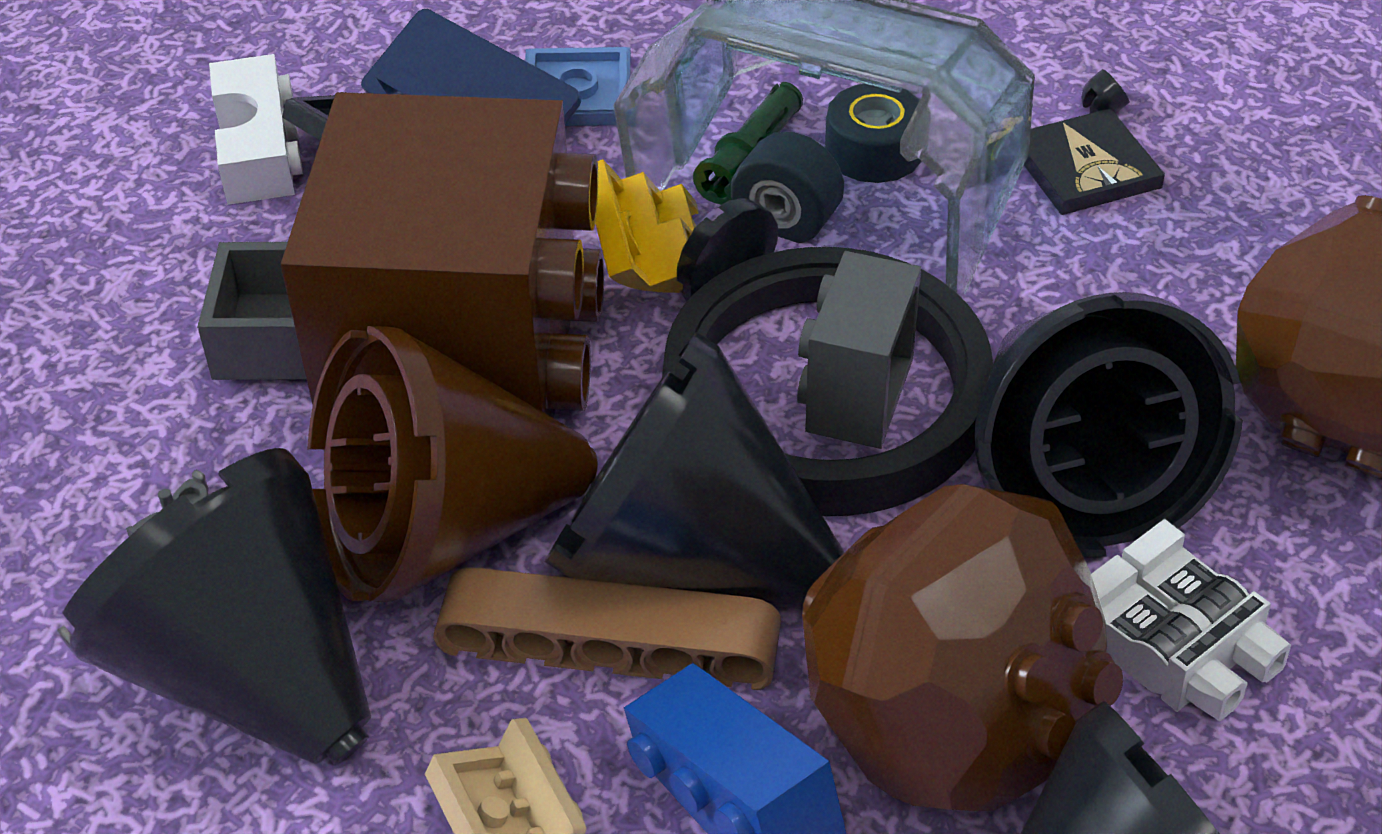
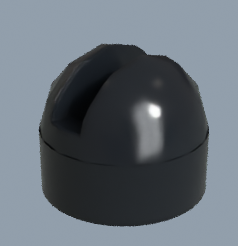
[1081,69,1130,114]

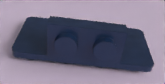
[361,9,582,124]

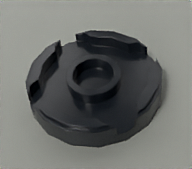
[677,197,778,300]

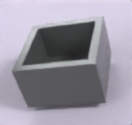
[197,242,306,380]
[797,251,921,449]

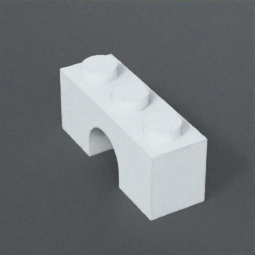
[209,54,303,205]

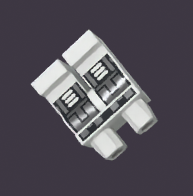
[1091,519,1291,721]

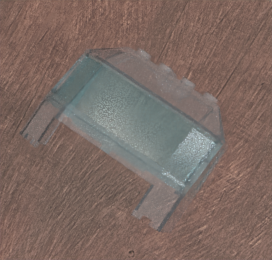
[614,0,1035,299]

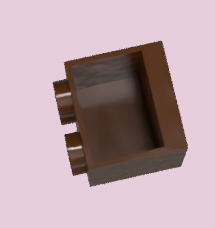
[281,92,605,418]

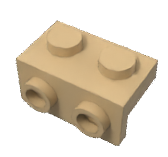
[425,718,586,834]

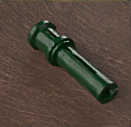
[693,82,803,205]

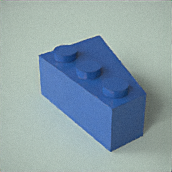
[623,663,847,834]

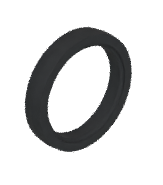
[662,247,993,516]

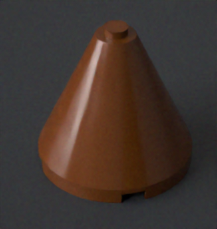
[307,326,598,602]

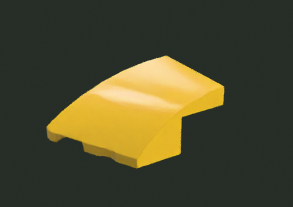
[595,159,699,293]

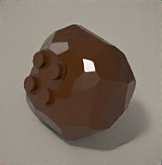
[1236,195,1382,480]
[802,484,1123,811]

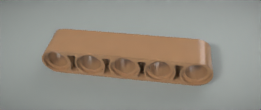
[433,568,781,690]

